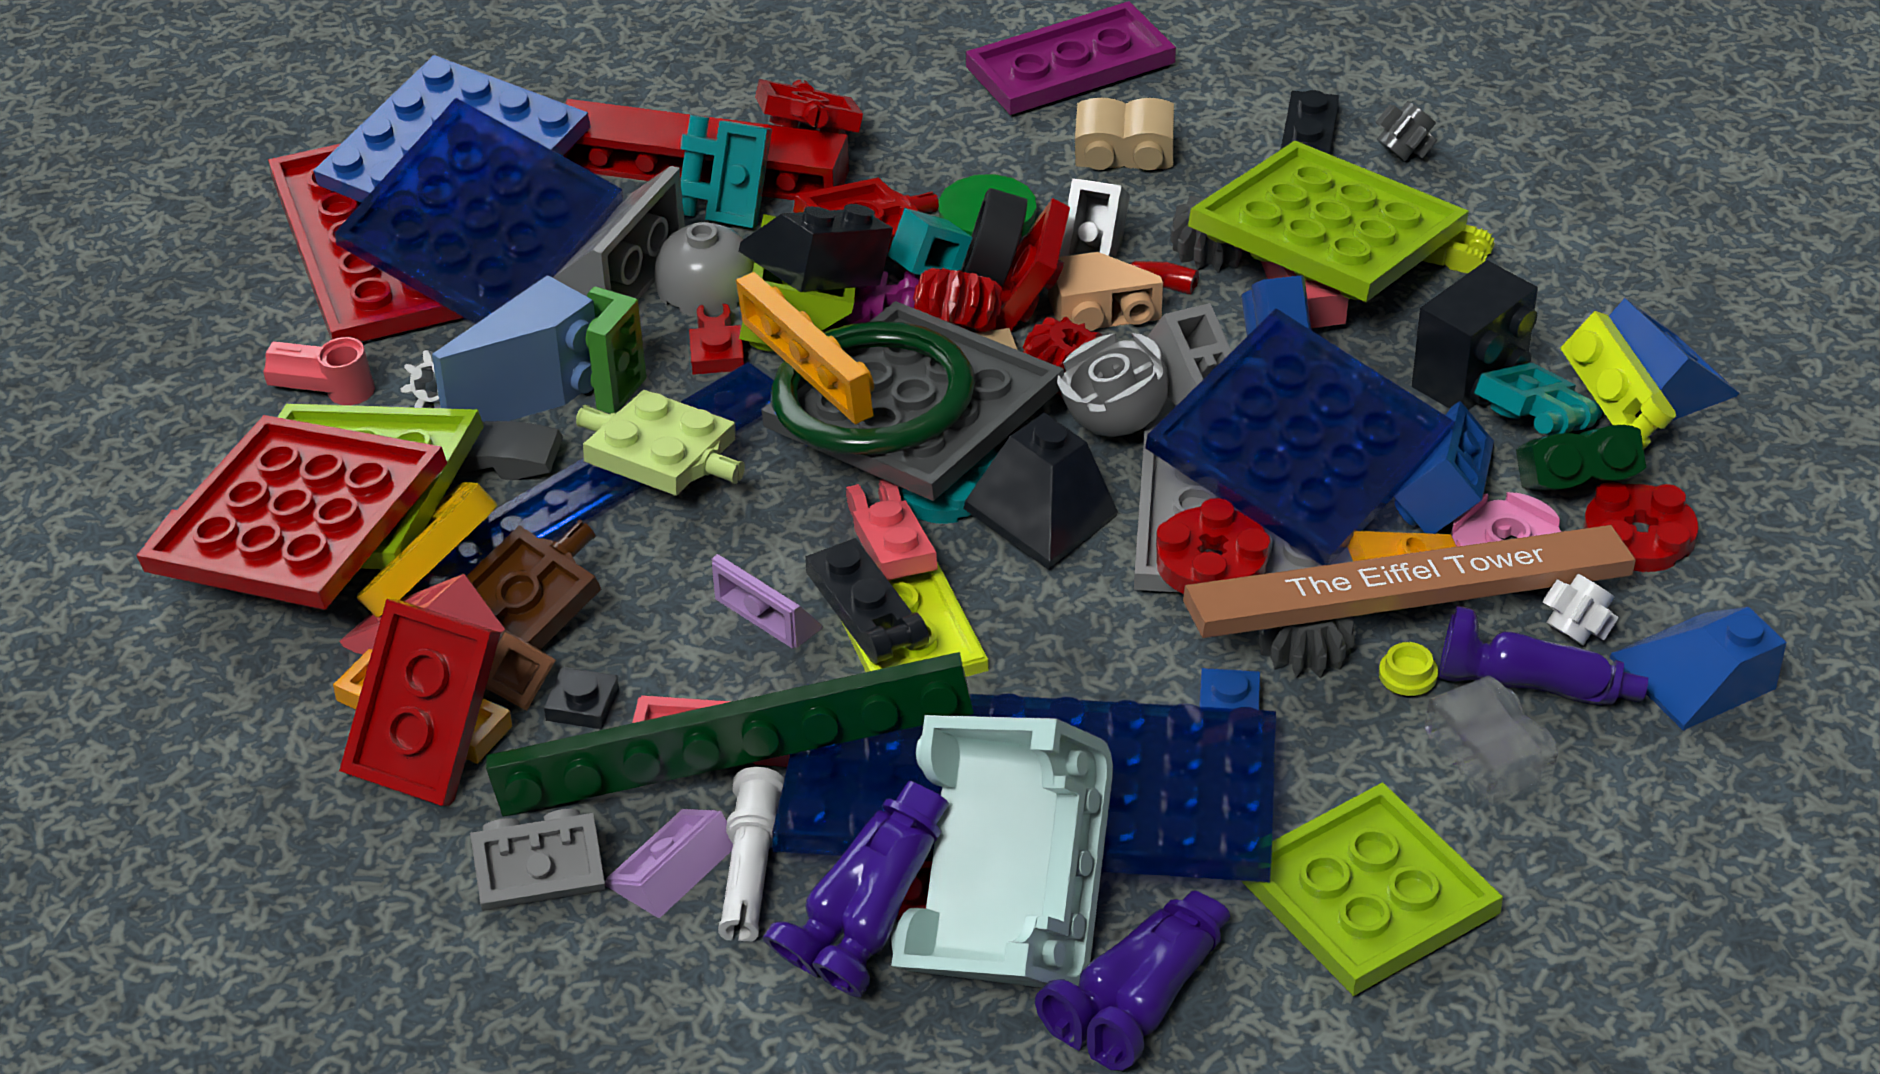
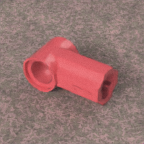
[263,337,375,405]

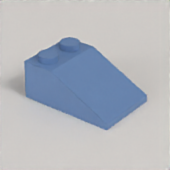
[432,275,595,422]

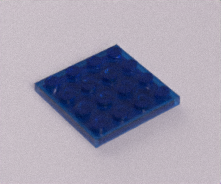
[335,98,623,324]
[1145,308,1455,566]

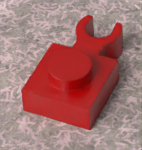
[689,303,745,375]

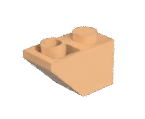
[1048,252,1163,331]

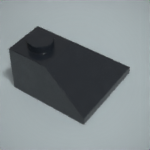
[963,413,1118,569]

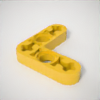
[357,482,498,618]

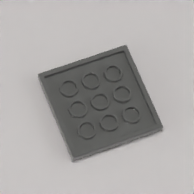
[761,301,1064,501]

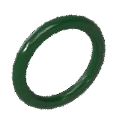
[770,321,975,456]

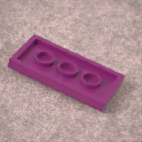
[966,1,1176,115]

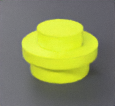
[1379,642,1438,696]

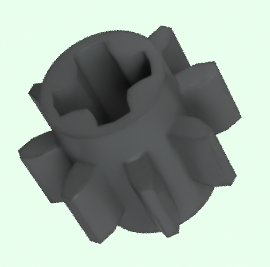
[1375,101,1437,162]

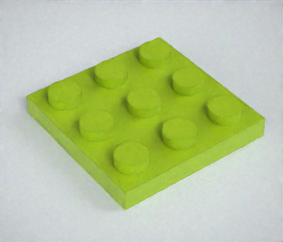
[1236,782,1503,996]

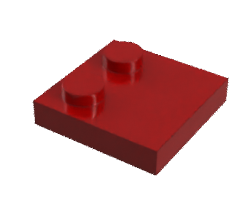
[992,198,1070,331]

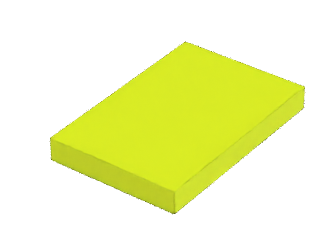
[841,562,989,677]

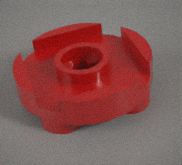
[1583,481,1698,572]
[1156,498,1270,594]

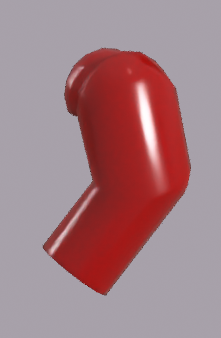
[1131,261,1199,295]

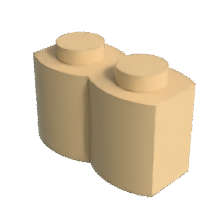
[1075,98,1174,170]

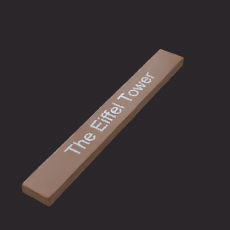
[1183,525,1636,638]

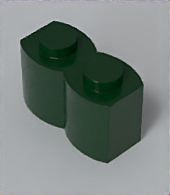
[1516,425,1646,491]

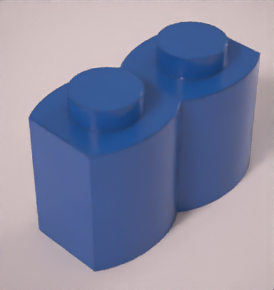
[1241,275,1313,363]

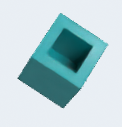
[888,208,973,275]

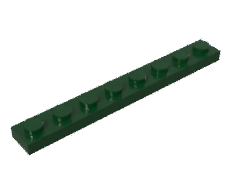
[486,652,974,817]

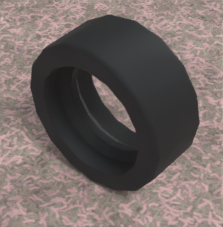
[963,188,1027,289]

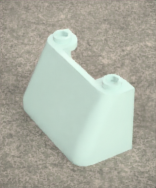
[891,715,1113,988]

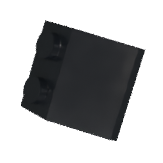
[738,204,893,292]

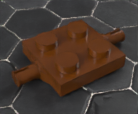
[466,520,602,650]

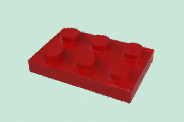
[339,599,501,806]

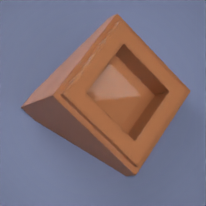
[486,630,556,711]

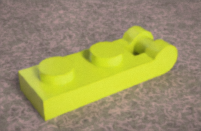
[1560,311,1676,449]

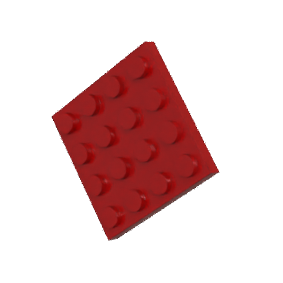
[136,415,448,610]

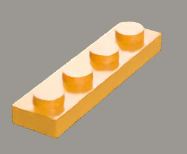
[736,272,874,424]

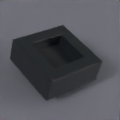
[544,667,619,730]

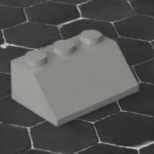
[553,166,685,300]

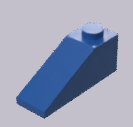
[1394,401,1494,534]

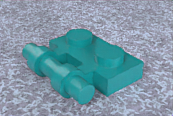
[680,115,772,228]
[1474,363,1603,436]

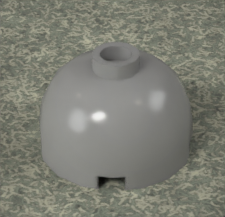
[654,222,754,316]
[1057,333,1169,437]

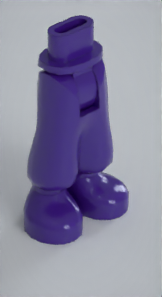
[1438,606,1648,705]
[762,781,949,997]
[1035,890,1230,1070]

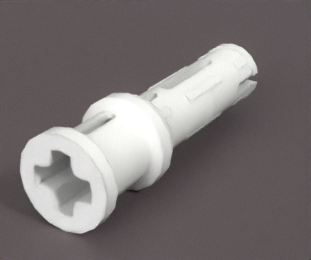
[718,767,787,942]

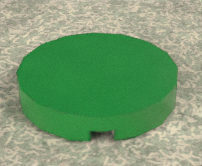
[938,174,1037,237]

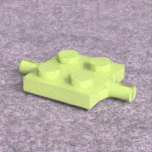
[576,389,745,496]

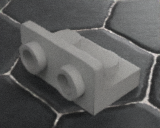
[470,809,605,910]

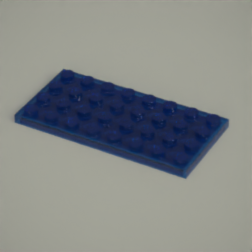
[772,684,1276,882]

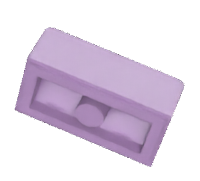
[712,554,823,648]
[605,809,733,918]

